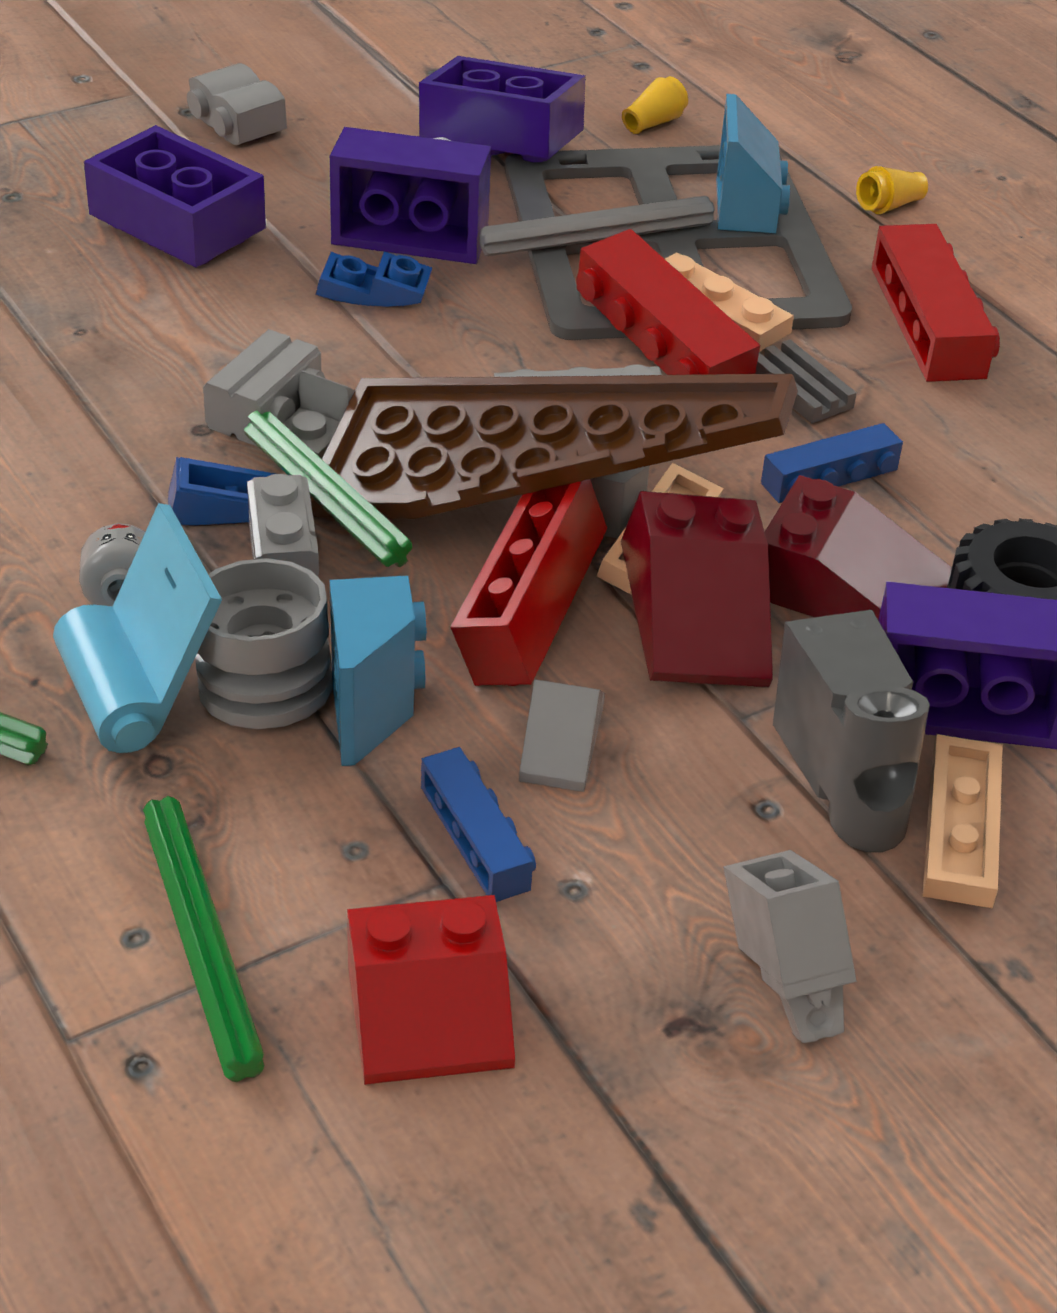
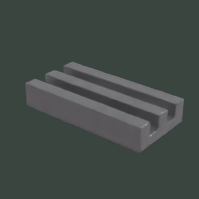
[755,339,857,423]

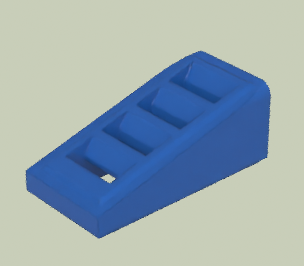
[168,457,276,525]

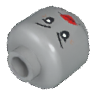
[79,523,146,606]

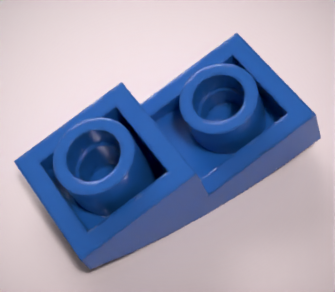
[315,251,432,307]

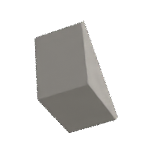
[519,679,605,792]

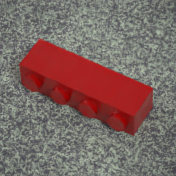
[871,224,1000,382]
[576,228,761,375]
[450,479,607,686]

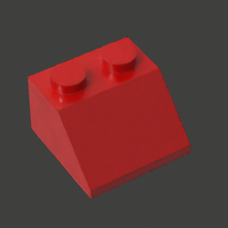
[347,895,515,1085]

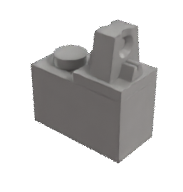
[723,850,857,1043]

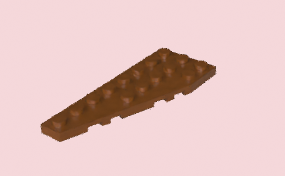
[310,374,798,519]

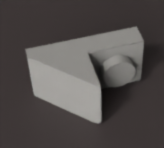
[283,371,355,459]

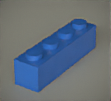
[761,423,903,503]
[421,747,536,902]

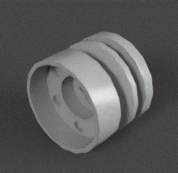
[195,558,333,729]

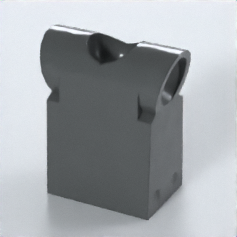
[773,610,930,852]

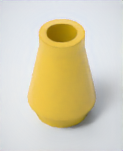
[622,76,688,134]
[856,166,928,214]

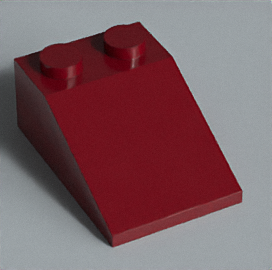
[765,475,952,619]
[621,491,773,687]

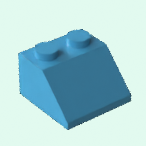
[716,94,790,233]
[329,576,427,766]

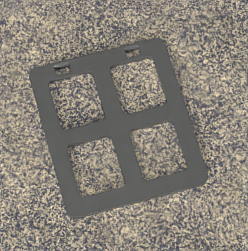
[505,145,852,340]

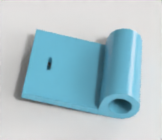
[53,503,222,753]

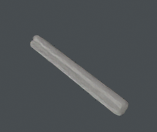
[479,196,715,256]

